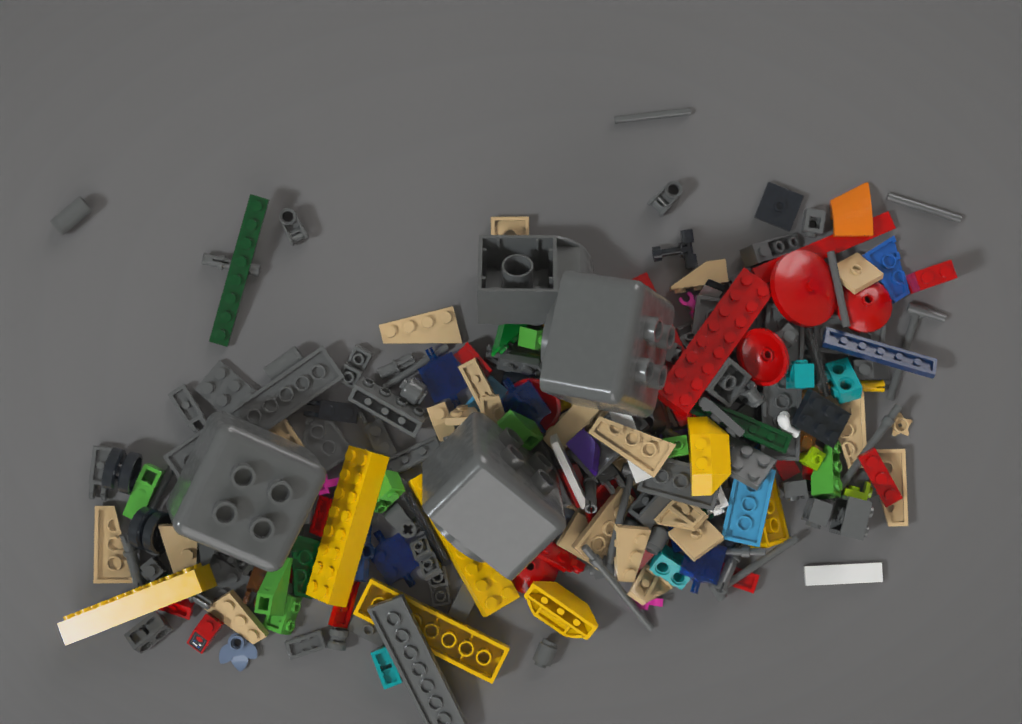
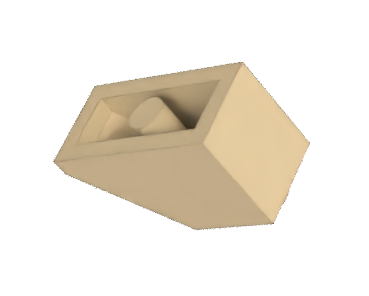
[426,402,456,442]

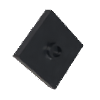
[754,182,804,232]

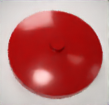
[770,250,838,327]

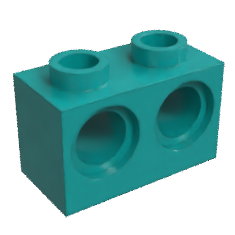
[824,357,863,405]
[786,360,814,389]
[649,545,696,590]
[371,645,403,690]

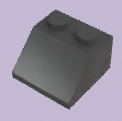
[705,357,752,408]

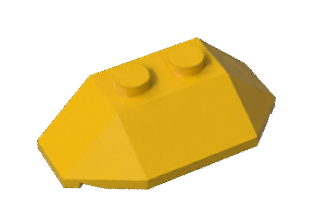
[687,416,731,496]
[524,581,599,640]

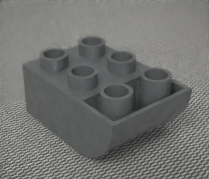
[477,235,594,326]

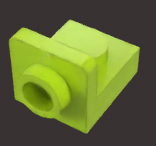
[798,446,826,471]
[842,481,873,501]

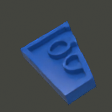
[862,235,910,304]

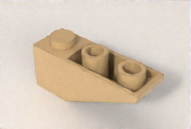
[669,259,729,294]

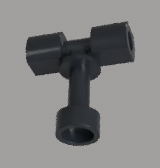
[652,229,698,269]

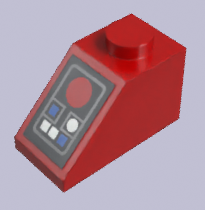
[187,612,224,654]

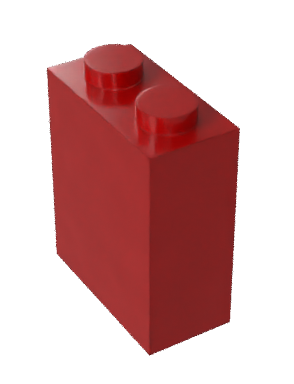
[906,260,958,294]

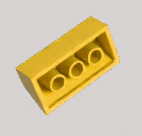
[748,478,790,548]

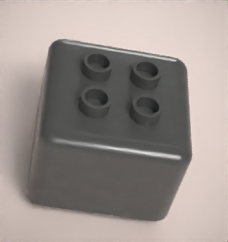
[540,270,675,418]
[166,411,326,572]
[422,412,566,580]

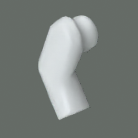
[777,411,800,438]

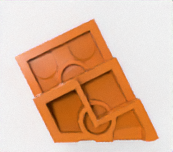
[830,182,873,237]

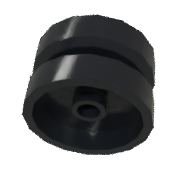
[102,447,143,495]
[128,507,172,554]

